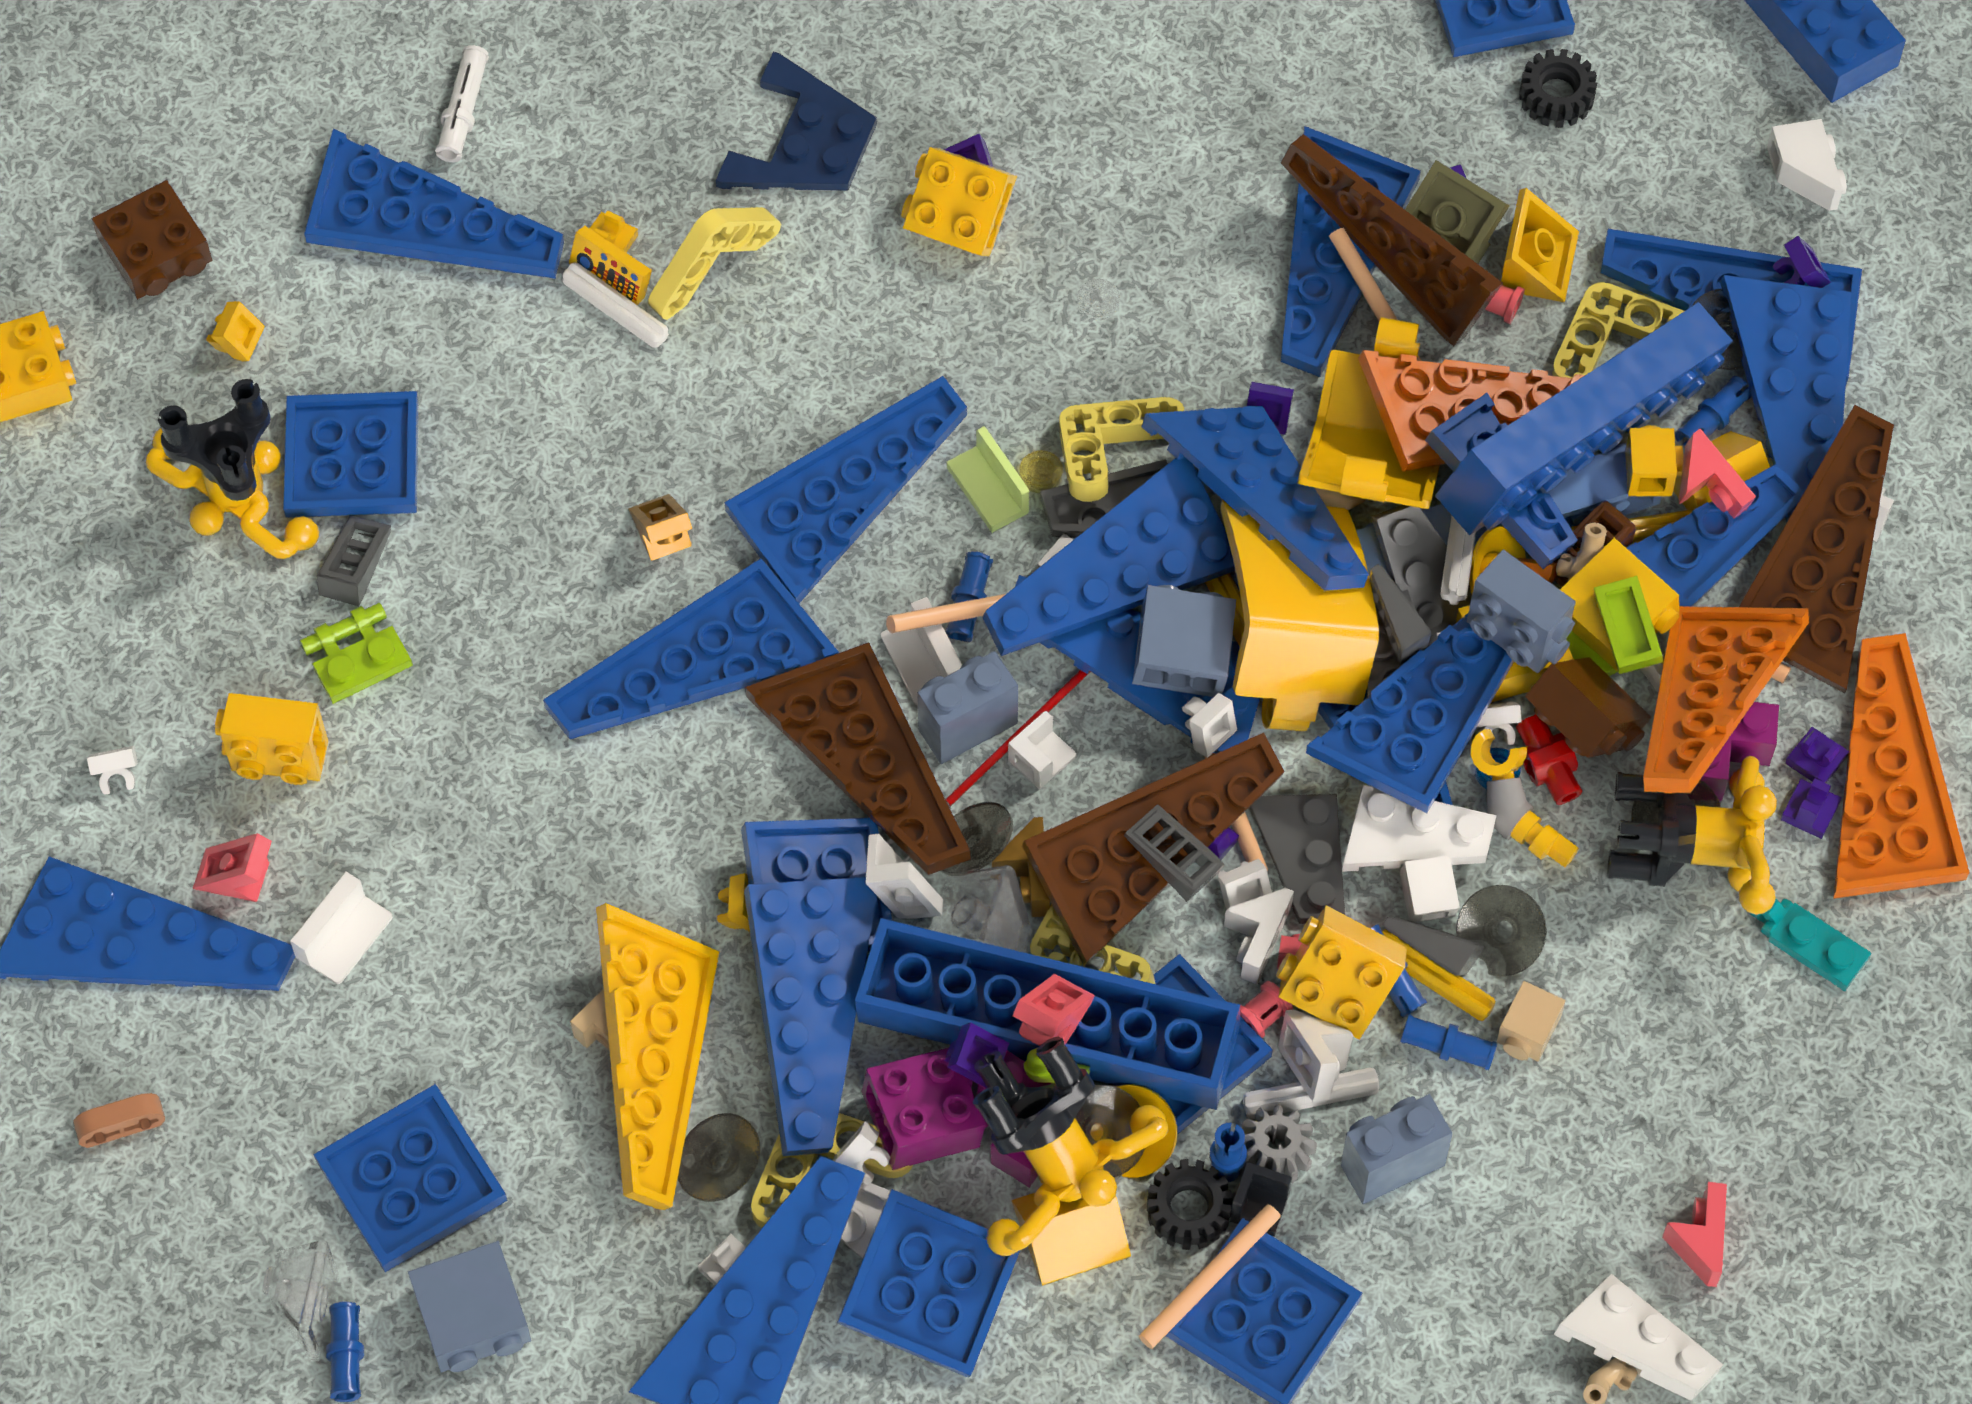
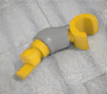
[1470,729,1579,868]

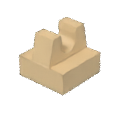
[570,990,609,1050]

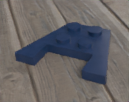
[715,51,877,191]

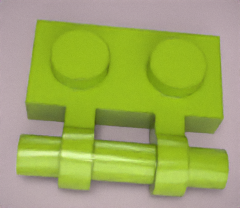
[299,602,413,704]

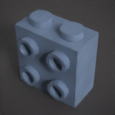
[1467,549,1576,673]
[1132,585,1236,697]
[917,651,1018,764]
[1341,1094,1453,1204]
[408,1240,532,1372]

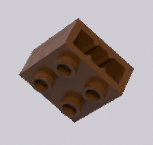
[91,180,213,300]
[1525,657,1652,758]

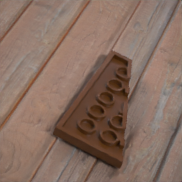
[1281,134,1503,347]
[1739,405,1894,693]
[745,642,971,875]
[1022,732,1285,966]

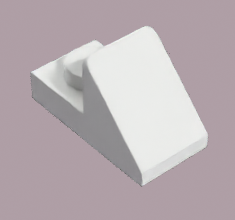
[1224,888,1294,985]
[1278,1010,1353,1102]

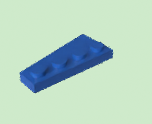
[1425,393,1578,569]
[1627,464,1805,607]

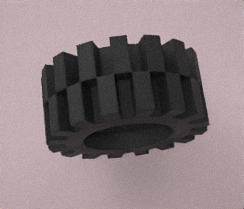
[1519,49,1597,128]
[1147,1159,1232,1250]

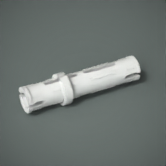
[435,45,489,162]

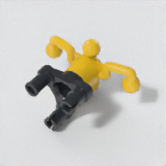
[145,379,319,559]
[1607,756,1777,915]
[973,1036,1168,1256]

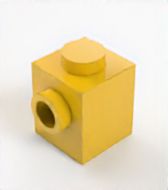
[1625,425,1683,496]

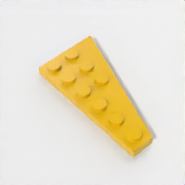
[596,903,720,1210]

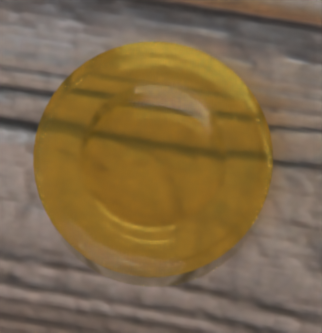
[1019,450,1063,493]

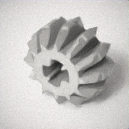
[1242,1104,1317,1183]

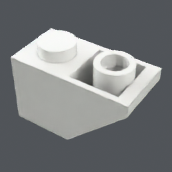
[1767,119,1847,211]

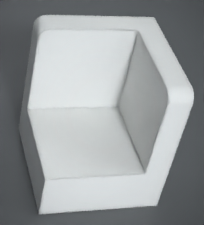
[1008,711,1076,790]
[1400,855,1460,922]

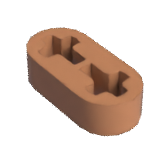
[73,1093,165,1148]

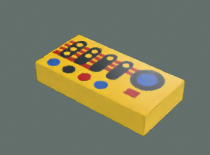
[569,225,652,305]

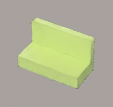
[947,426,1029,533]

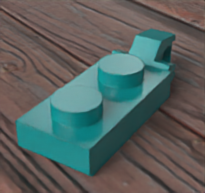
[1750,898,1872,991]

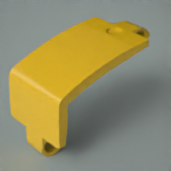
[1298,317,1440,509]
[1220,499,1379,732]

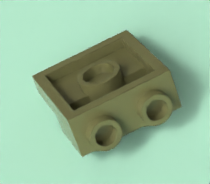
[1405,160,1510,264]

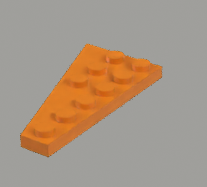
[1358,350,1585,472]
[1643,606,1809,793]
[1833,633,1970,899]

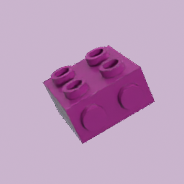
[861,1048,988,1170]

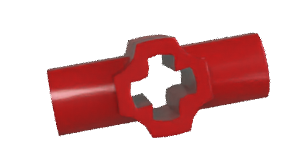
[1516,714,1582,805]

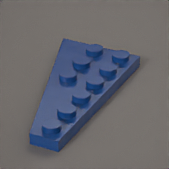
[304,128,564,279]
[1600,229,1862,384]
[1720,275,1851,523]
[1142,406,1369,591]
[983,457,1235,656]
[543,558,839,739]
[1306,614,1514,814]
[0,857,295,991]

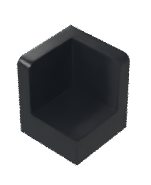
[1230,1162,1292,1237]

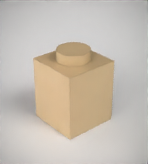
[1497,981,1566,1062]

